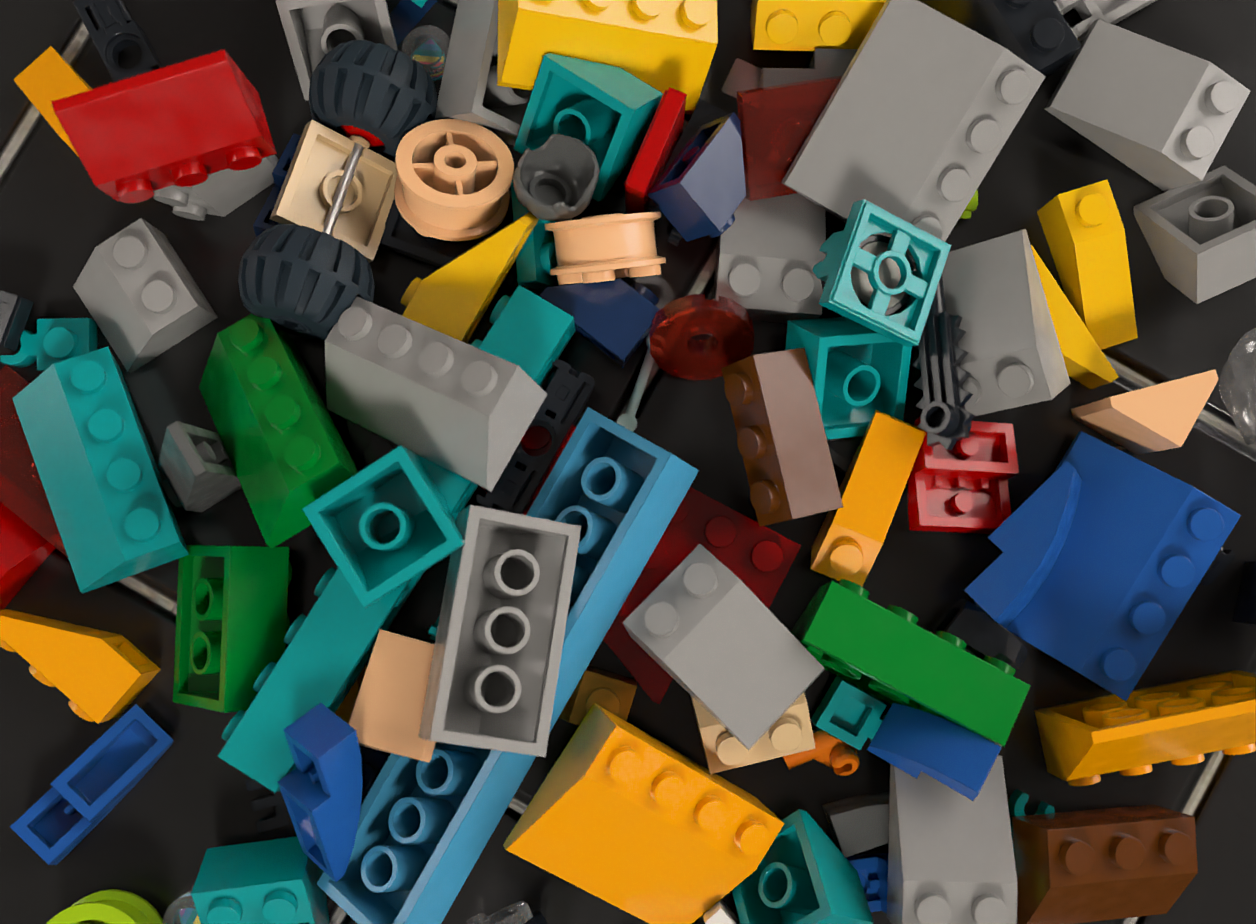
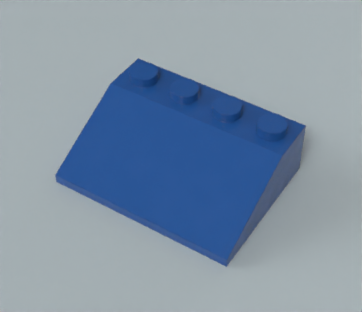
[973,431,1241,701]

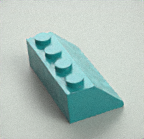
[12,346,189,594]

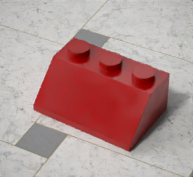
[51,49,277,203]

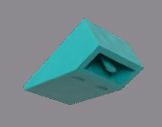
[191,837,330,924]

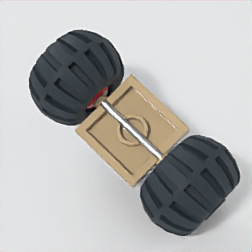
[238,40,438,342]

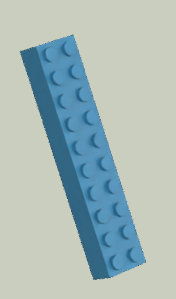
[317,407,699,924]

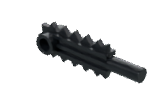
[912,275,975,451]

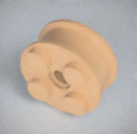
[394,119,514,241]
[544,212,666,285]

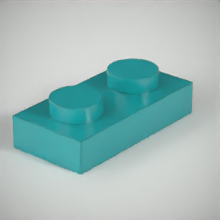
[511,180,560,292]

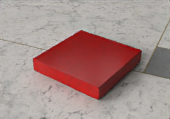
[625,87,687,214]

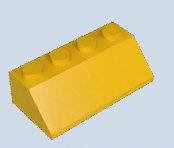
[497,0,718,115]

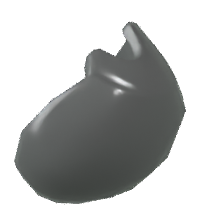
[513,134,600,221]

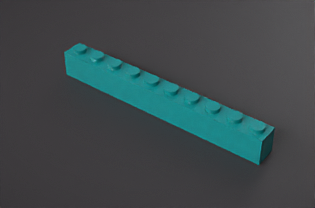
[218,285,576,793]

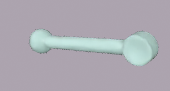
[617,331,666,432]

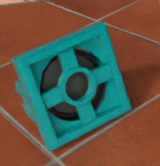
[812,199,951,347]

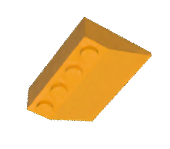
[1034,670,1256,786]
[503,703,785,924]

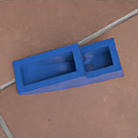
[964,461,1083,628]
[278,703,363,882]
[10,704,175,865]

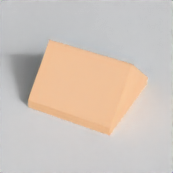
[1071,369,1219,455]
[349,629,436,763]

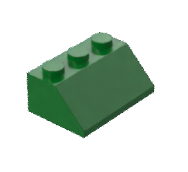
[173,545,292,713]

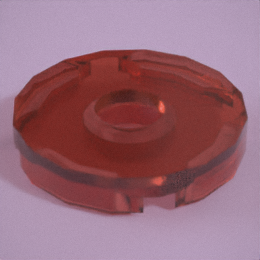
[649,294,754,380]

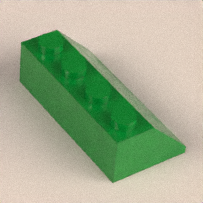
[199,313,358,549]
[791,579,1031,746]

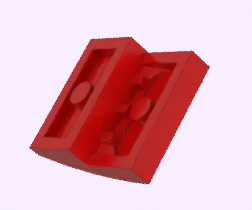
[908,417,1019,534]

